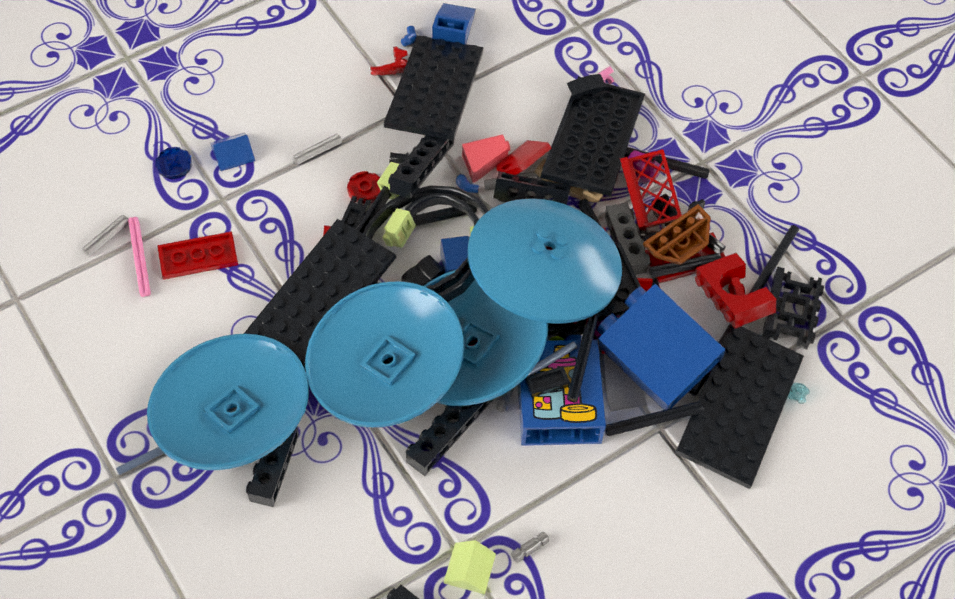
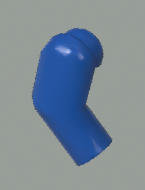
[401,26,417,47]
[455,174,479,194]

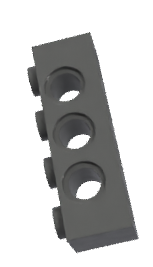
[604,202,650,275]

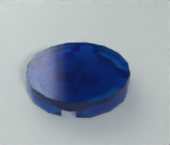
[155,147,192,179]

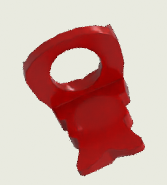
[370,46,408,76]

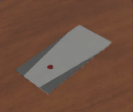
[597,339,647,411]

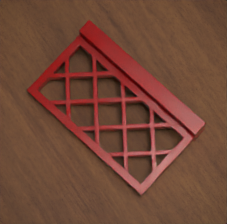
[620,149,682,231]

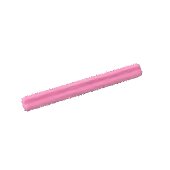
[128,217,151,297]

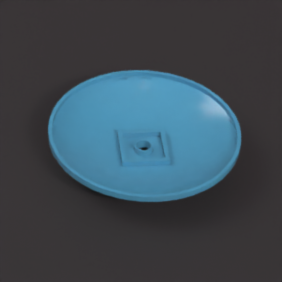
[467,199,622,323]
[393,270,548,406]
[305,281,464,427]
[147,334,309,470]

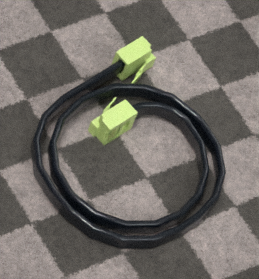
[355,162,489,302]

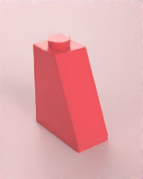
[462,134,510,183]

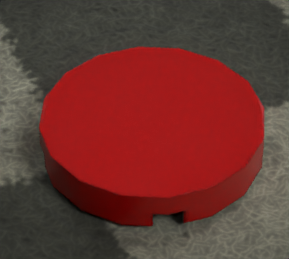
[347,171,381,204]

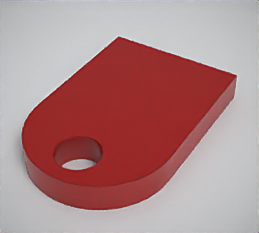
[496,140,552,175]

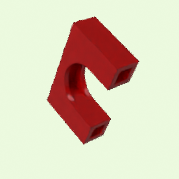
[695,253,776,329]

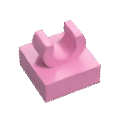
[598,66,614,84]

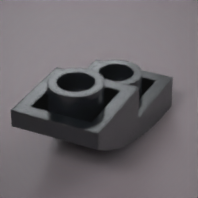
[567,74,608,100]

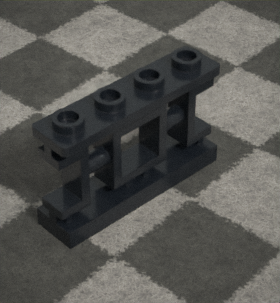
[762,266,824,350]

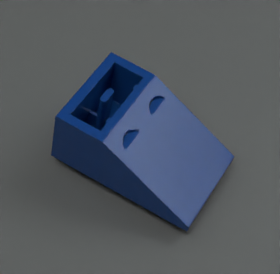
[432,3,476,45]

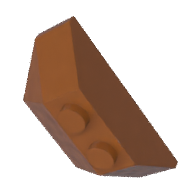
[643,204,711,265]

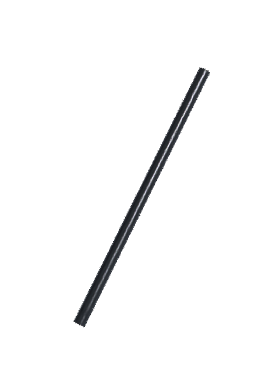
[689,225,799,396]

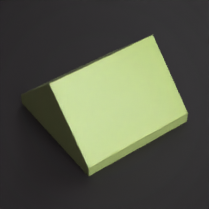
[444,540,496,594]

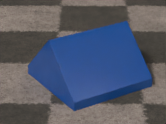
[210,133,255,171]
[440,236,470,274]

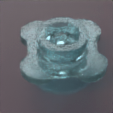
[788,383,810,404]

